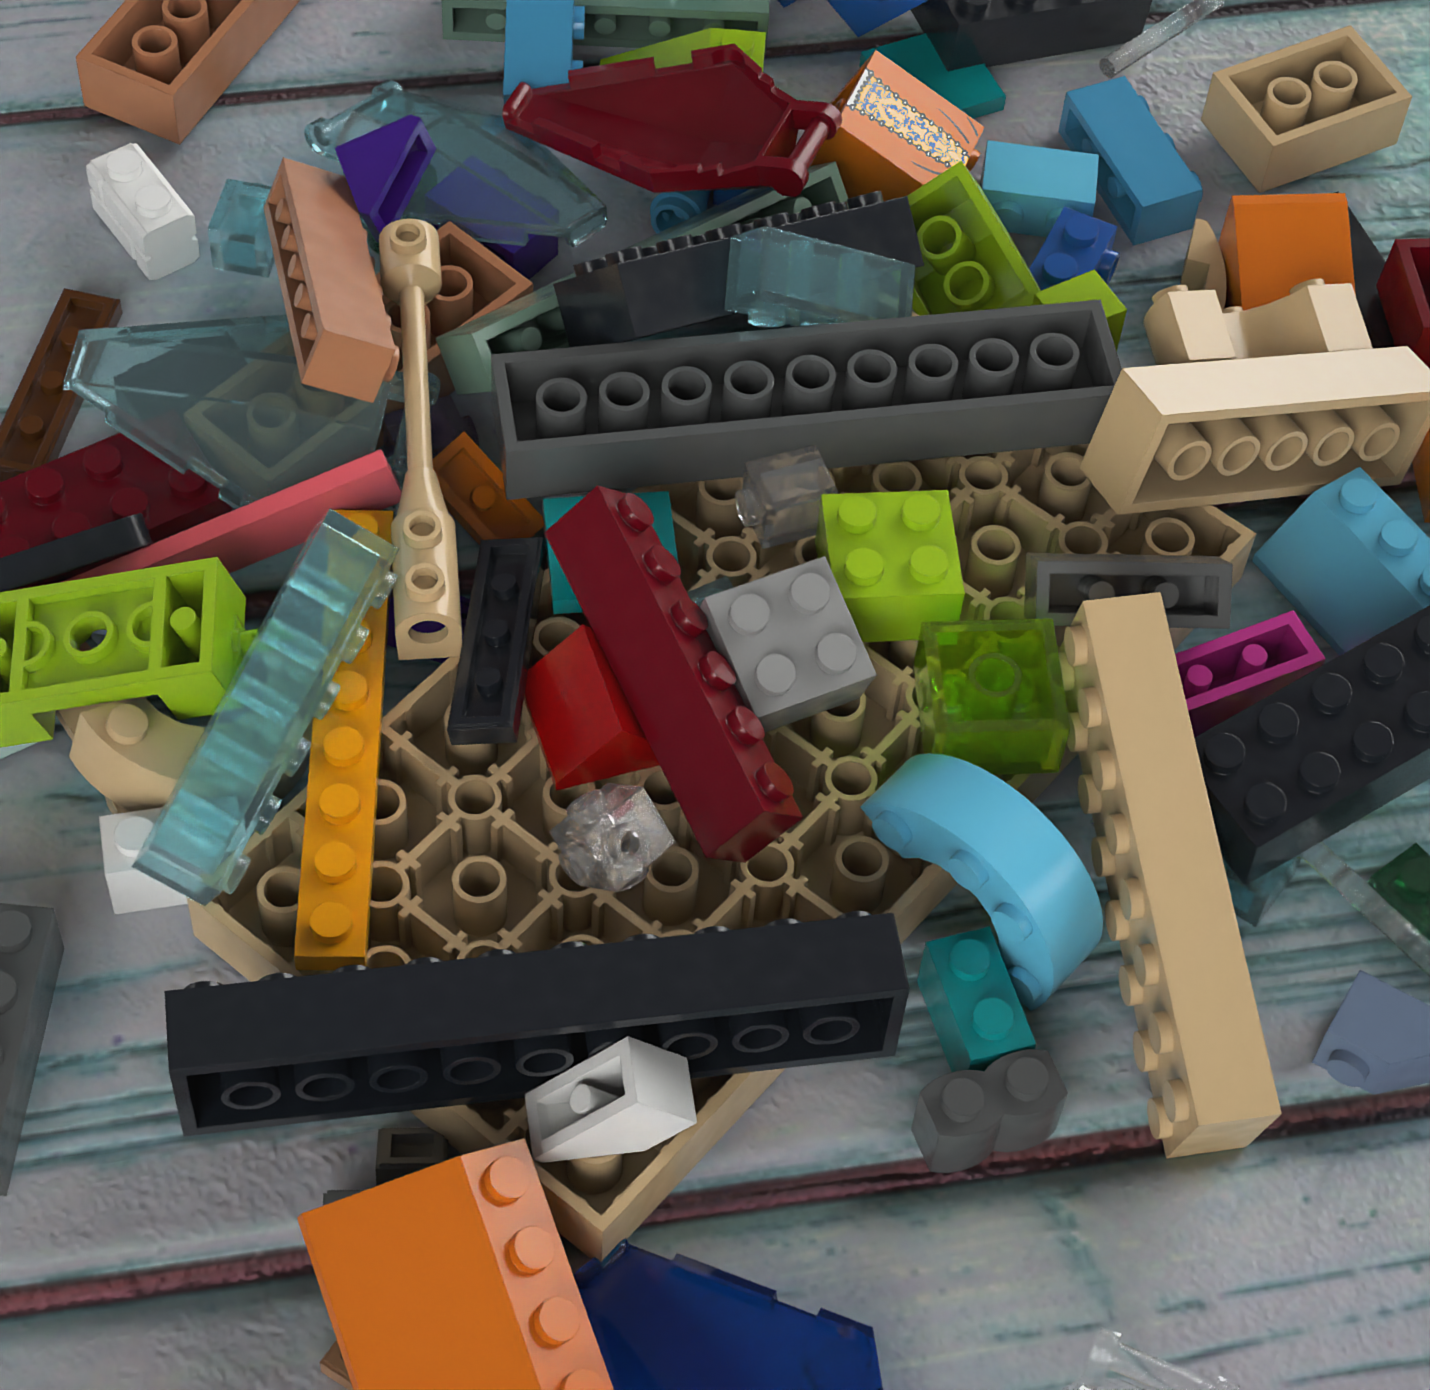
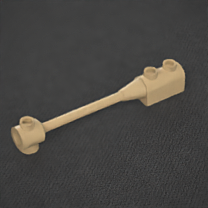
[379,218,462,660]

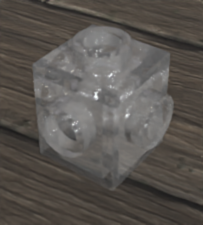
[549,783,676,892]

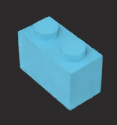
[980,140,1099,237]

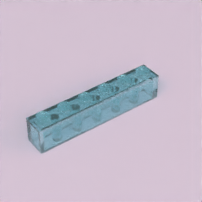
[131,509,399,906]

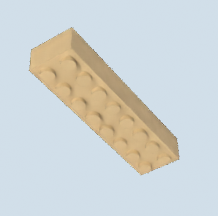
[1052,592,1282,1159]

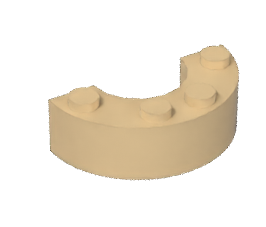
[1143,278,1373,365]
[69,635,319,821]

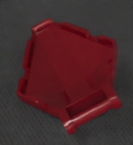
[502,44,842,197]

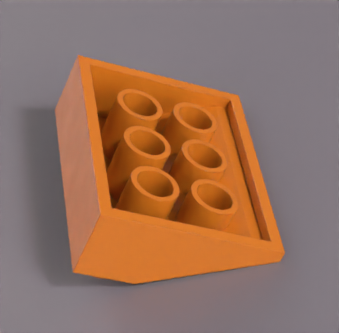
[297,1138,614,1390]

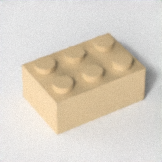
[1201,25,1412,193]

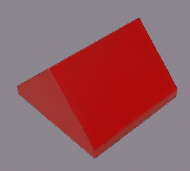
[524,624,659,791]

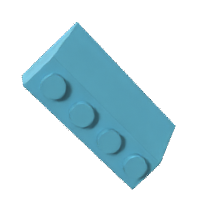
[1252,467,1430,656]

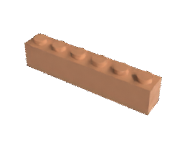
[263,157,399,403]

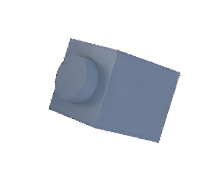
[1312,970,1430,1095]

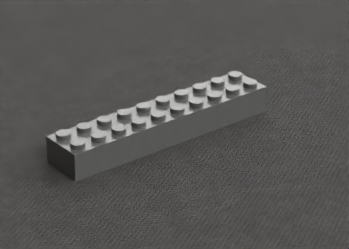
[491,299,1122,500]

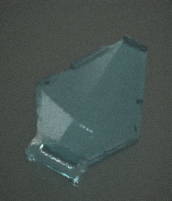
[304,79,608,247]
[63,314,441,509]

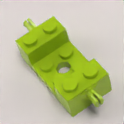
[0,557,286,748]

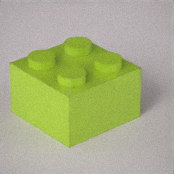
[815,490,965,642]

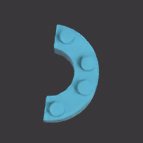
[860,753,1103,1011]

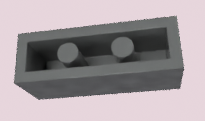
[1024,553,1233,629]

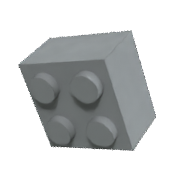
[700,556,877,732]

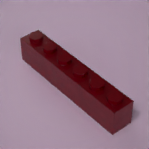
[544,485,803,863]

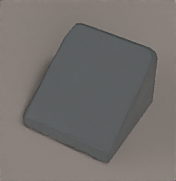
[375,1127,449,1186]

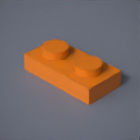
[433,431,544,545]

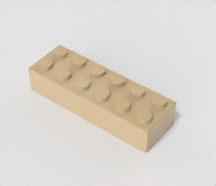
[1079,346,1430,515]

